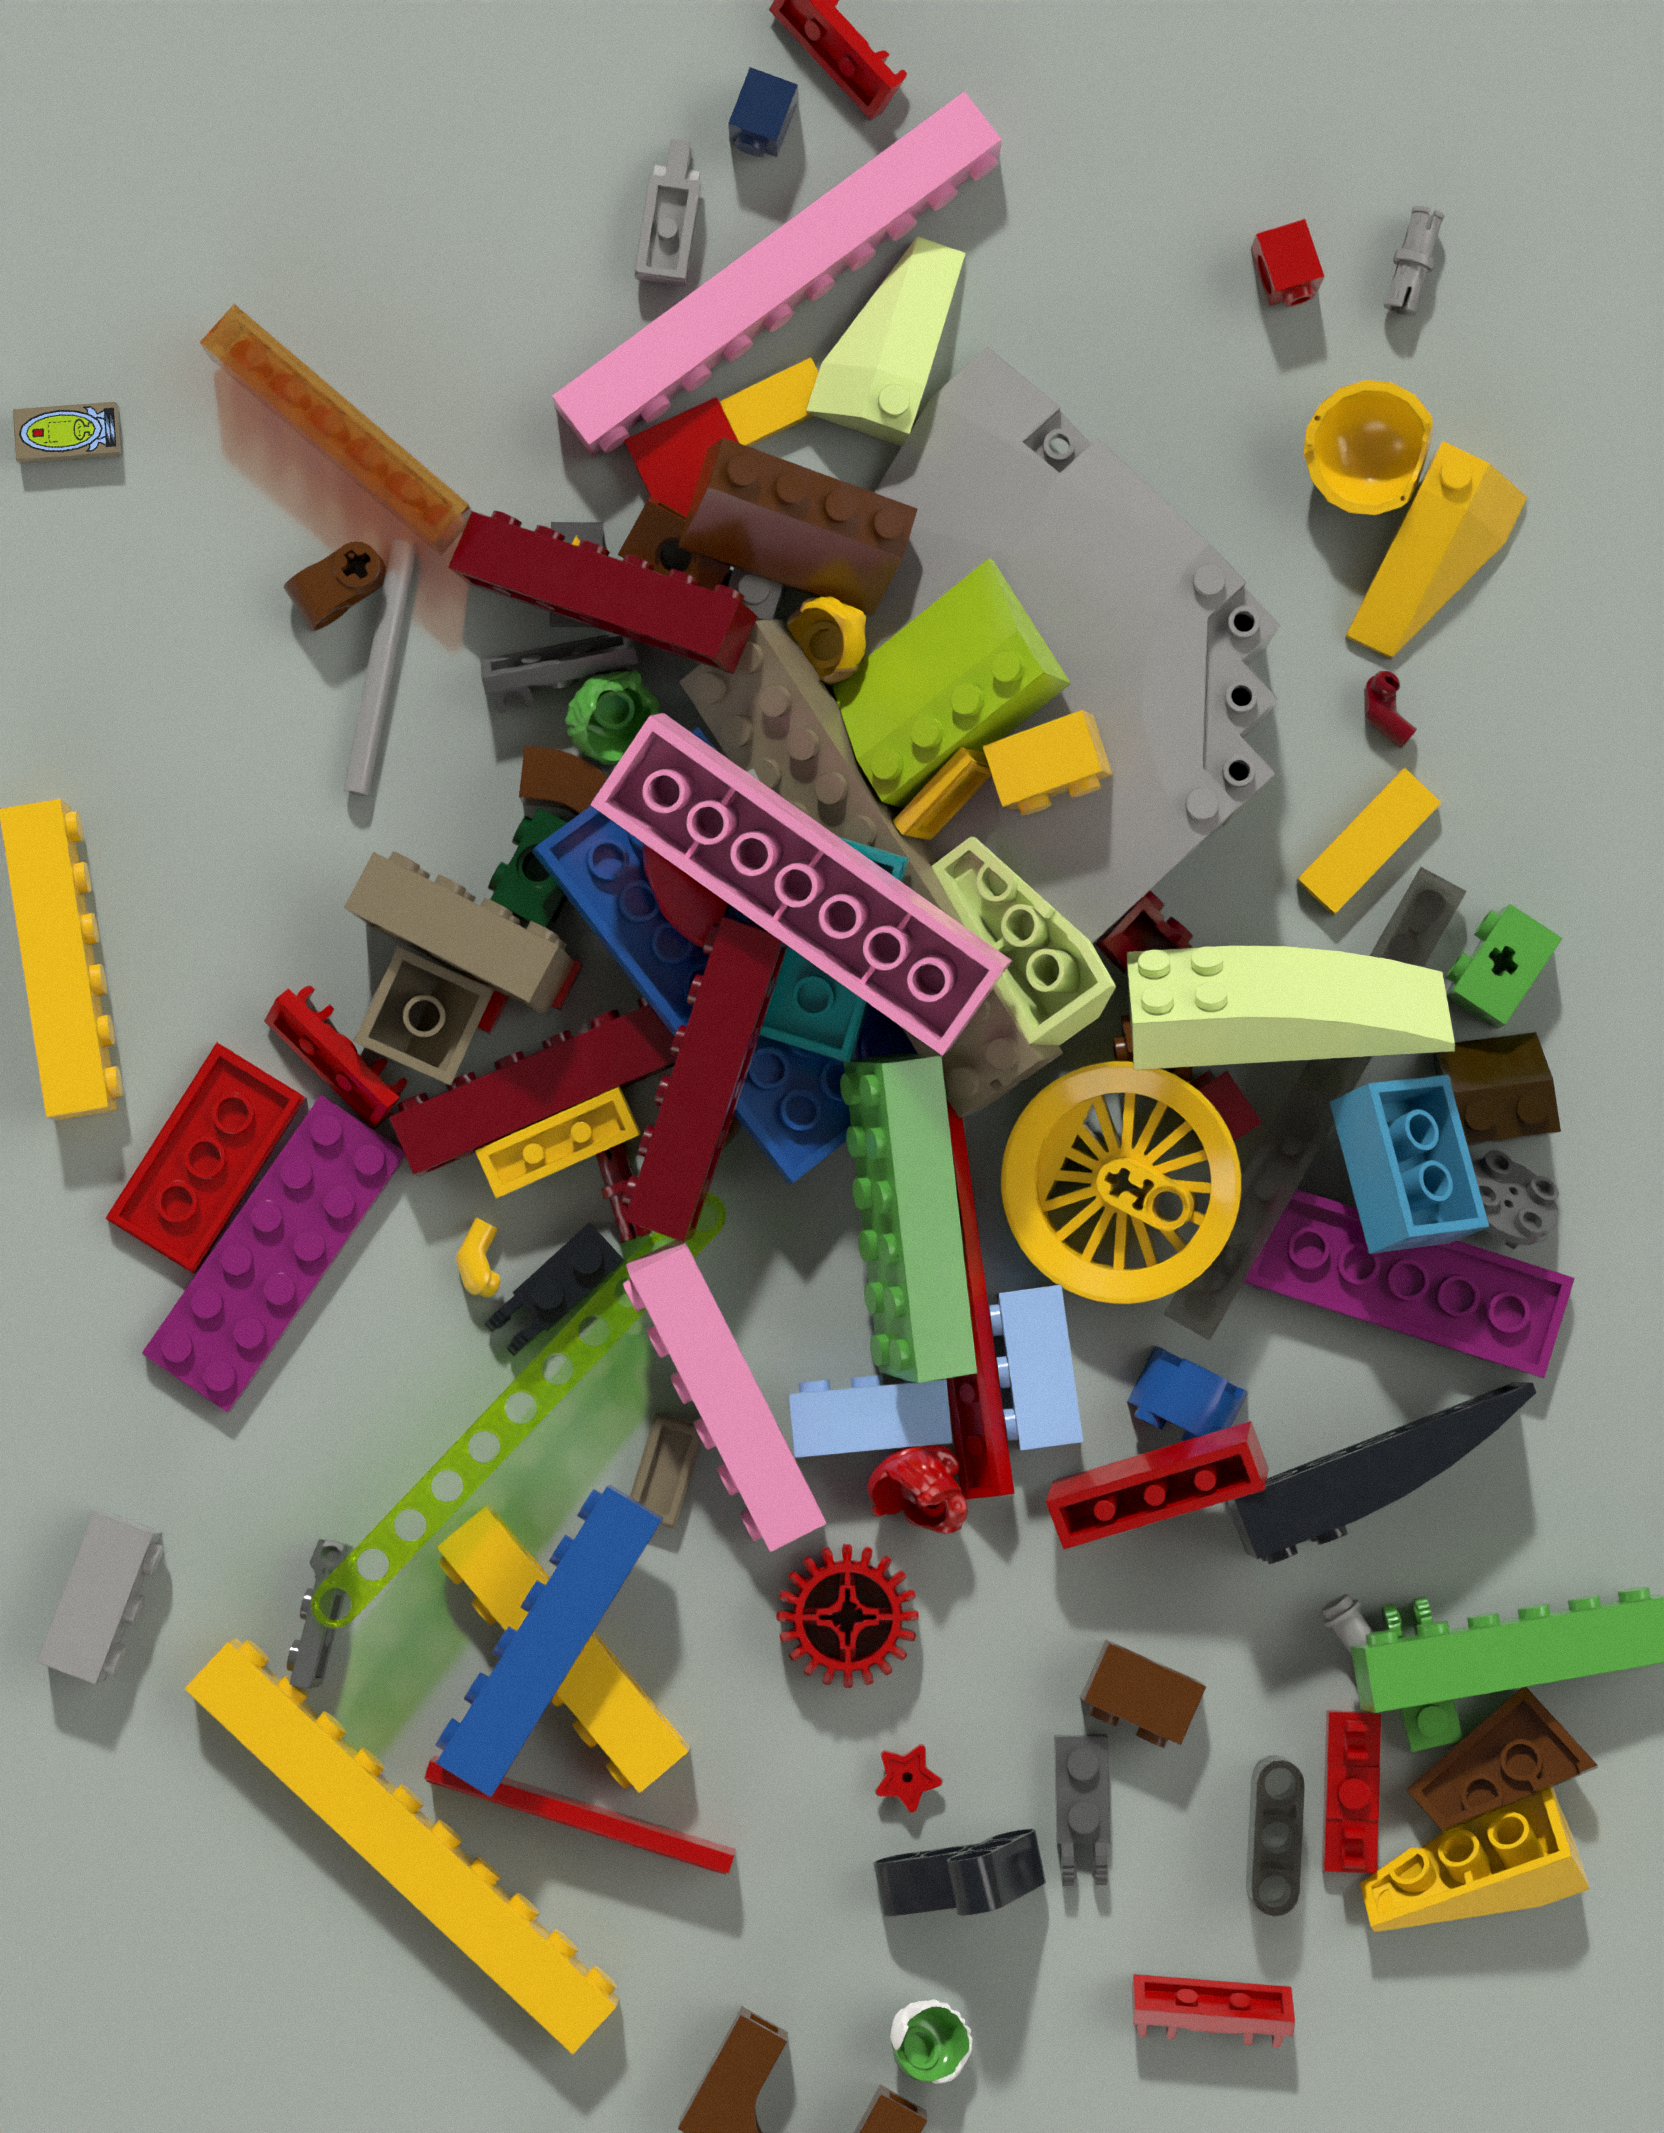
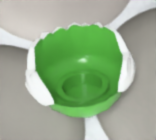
[890,1999,973,2084]

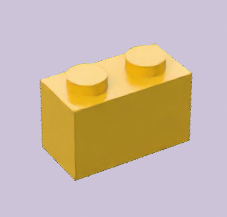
[983,710,1113,815]

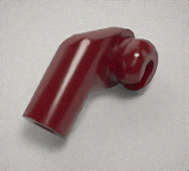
[1364,671,1417,749]

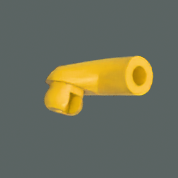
[456,1217,501,1298]

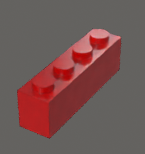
[1046,1421,1269,1550]

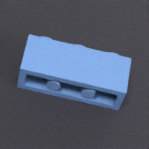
[989,1285,1083,1451]
[789,1375,952,1458]

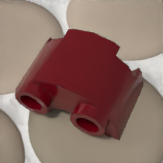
[1096,891,1193,974]

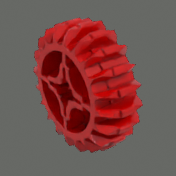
[776,1544,919,1688]

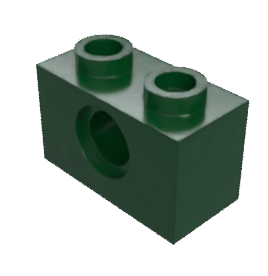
[488,808,568,931]

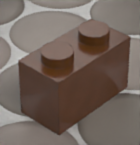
[1080,1639,1207,1748]

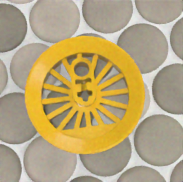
[1001,1061,1242,1304]

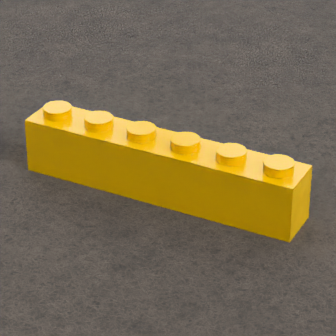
[0,799,123,1121]
[436,1504,690,1793]

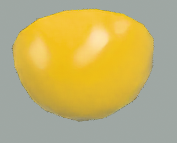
[1303,380,1434,515]

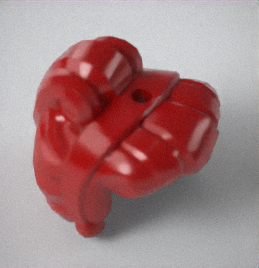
[868,1444,968,1535]

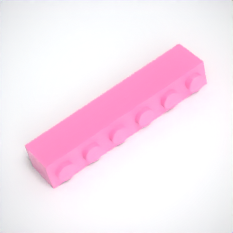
[623,1240,827,1552]

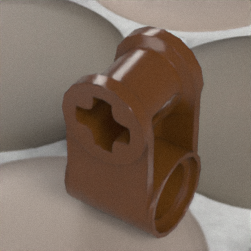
[283,542,386,631]

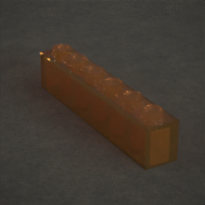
[200,304,472,556]

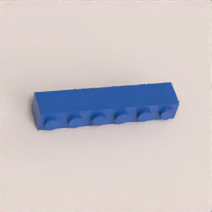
[435,1485,663,1797]

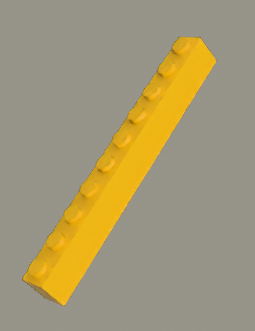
[184,1638,619,2055]

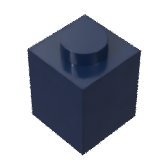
[728,67,798,157]

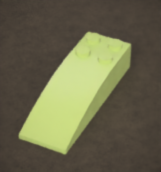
[1126,946,1455,1070]

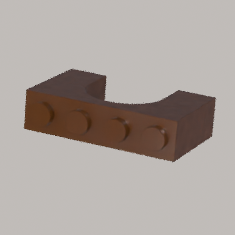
[678,2006,928,2133]

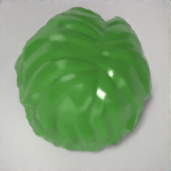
[565,670,660,765]

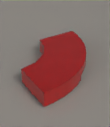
[643,843,728,949]

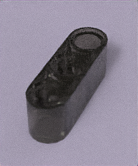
[1246,1755,1305,1916]

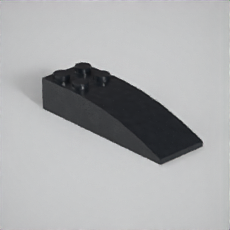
[1226,1382,1537,1564]

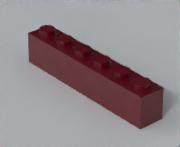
[448,510,758,674]
[622,916,789,1242]
[389,997,677,1177]

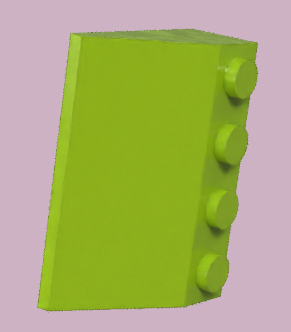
[832,558,1071,809]

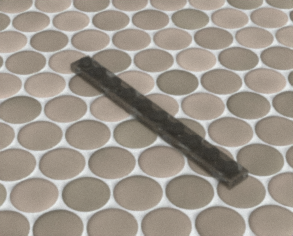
[1164,867,1467,1341]

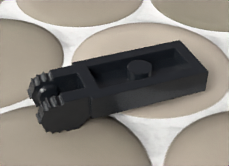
[485,1222,625,1356]

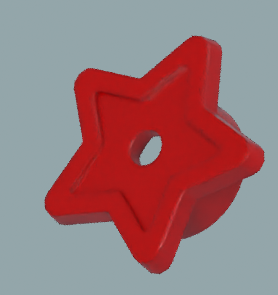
[875,1744,943,1813]

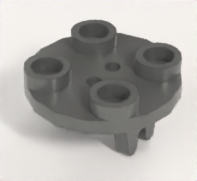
[1472,1150,1559,1249]

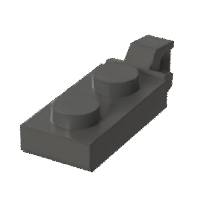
[287,1539,354,1689]

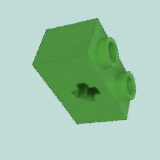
[1445,904,1563,1029]

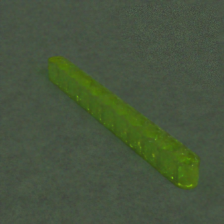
[311,1193,727,1629]

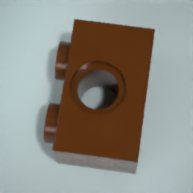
[617,496,731,591]

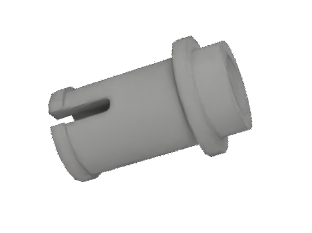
[1322,1594,1373,1656]

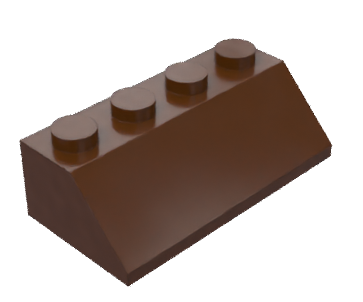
[678,438,918,616]

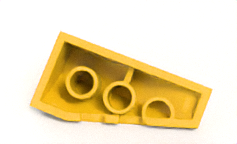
[1345,441,1527,659]
[1360,1787,1590,1932]

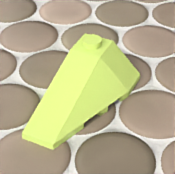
[806,236,965,446]
[931,837,1116,1046]

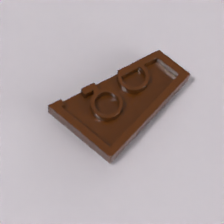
[1406,1687,1598,1832]

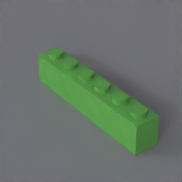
[1350,1587,1664,1713]

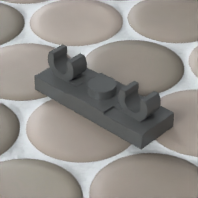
[480,633,638,713]

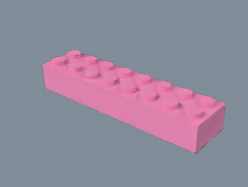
[590,713,1012,1056]

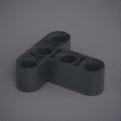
[873,1829,1046,1916]

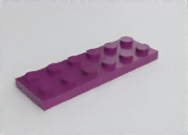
[142,1095,406,1412]
[1242,1182,1575,1378]

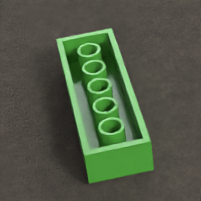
[840,1053,977,1383]

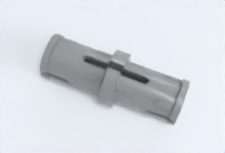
[1383,206,1445,316]

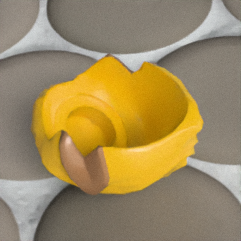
[787,596,867,685]

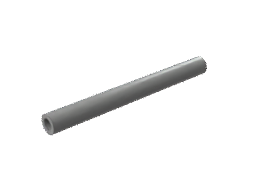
[343,539,418,796]

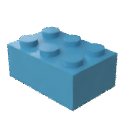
[1329,1075,1489,1254]

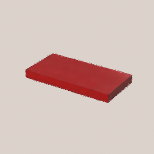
[105,1042,307,1274]

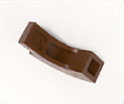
[519,746,608,816]

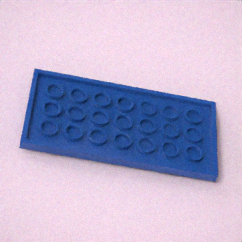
[532,727,918,1186]

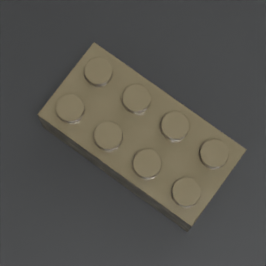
[344,851,575,1016]

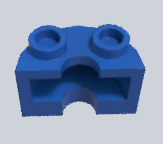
[1127,1346,1248,1441]

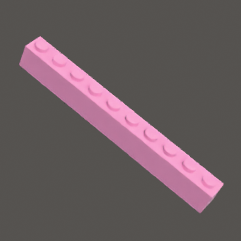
[552,91,1002,457]

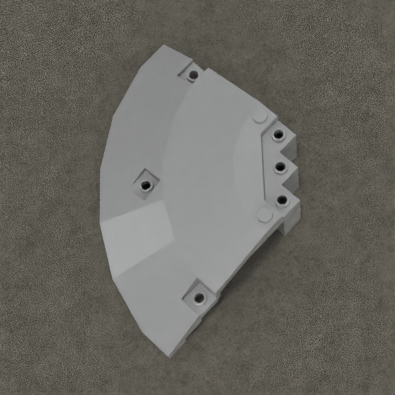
[827,347,1280,944]

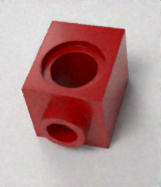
[1251,219,1325,307]

